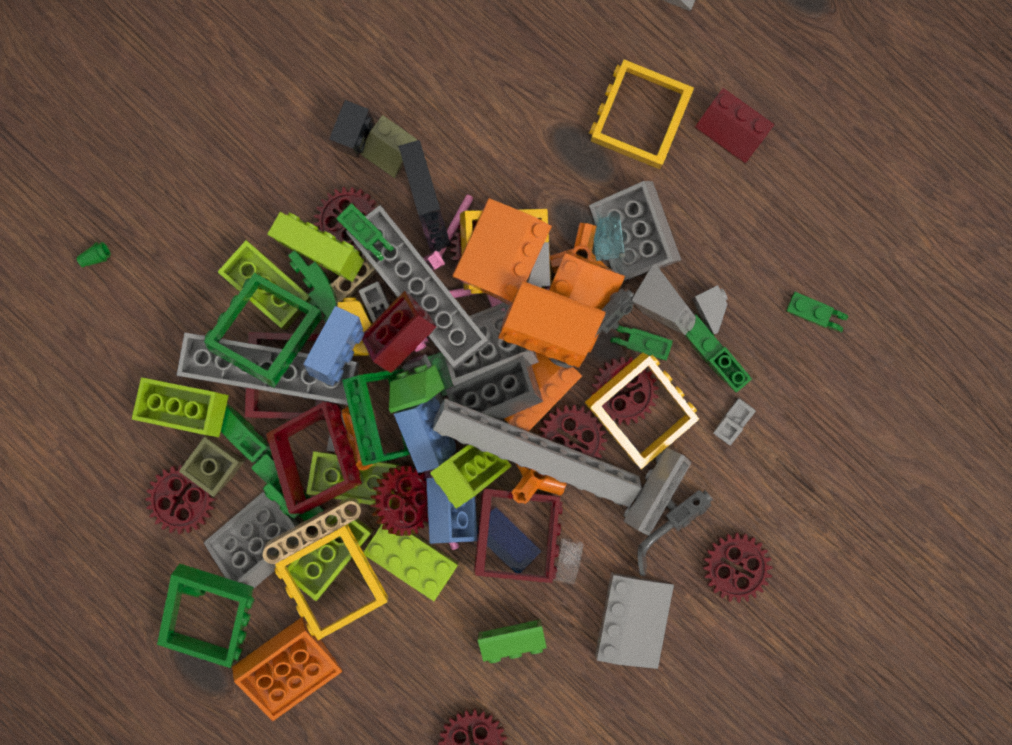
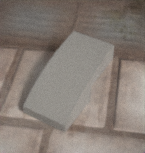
[713,397,756,446]

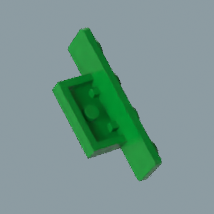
[252,453,324,527]

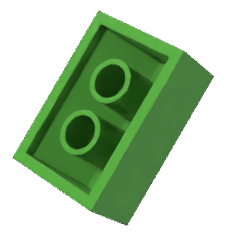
[478,619,547,663]

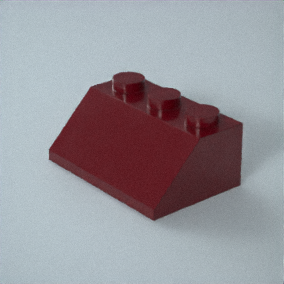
[694,88,775,164]
[362,291,436,373]

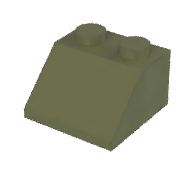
[360,115,417,179]
[179,436,245,497]

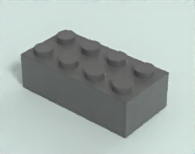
[446,356,543,420]

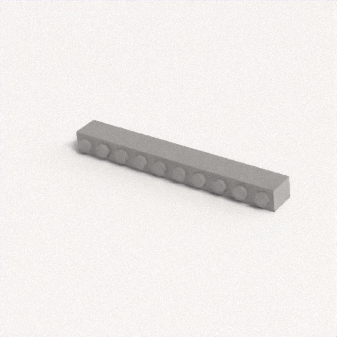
[433,399,641,507]

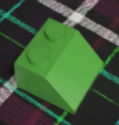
[389,364,445,413]

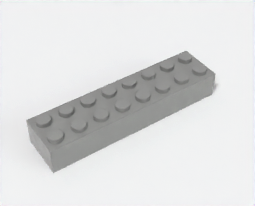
[346,205,488,369]
[177,333,360,405]

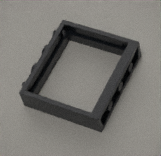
[399,140,451,252]

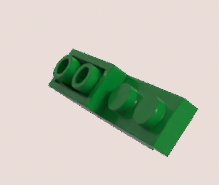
[288,250,338,323]
[684,314,752,393]
[221,403,273,463]

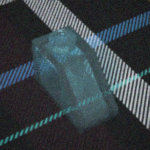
[594,215,625,261]

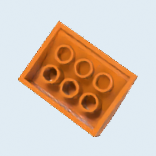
[452,198,552,305]
[549,250,625,353]
[498,281,606,368]
[504,352,582,432]
[232,617,343,721]

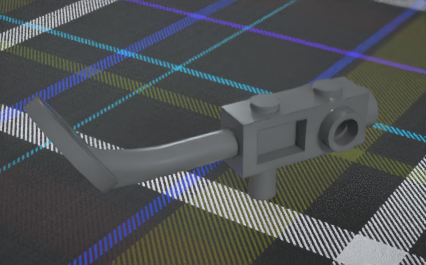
[549,288,634,368]
[638,490,713,576]

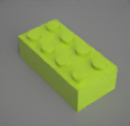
[267,212,365,282]
[218,240,312,330]
[132,377,229,437]
[430,445,511,509]
[306,451,401,506]
[288,508,373,601]
[364,524,459,601]

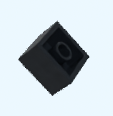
[329,100,375,158]

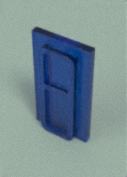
[477,507,541,573]

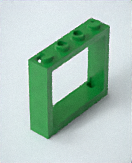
[204,273,323,388]
[342,369,410,466]
[157,563,255,668]

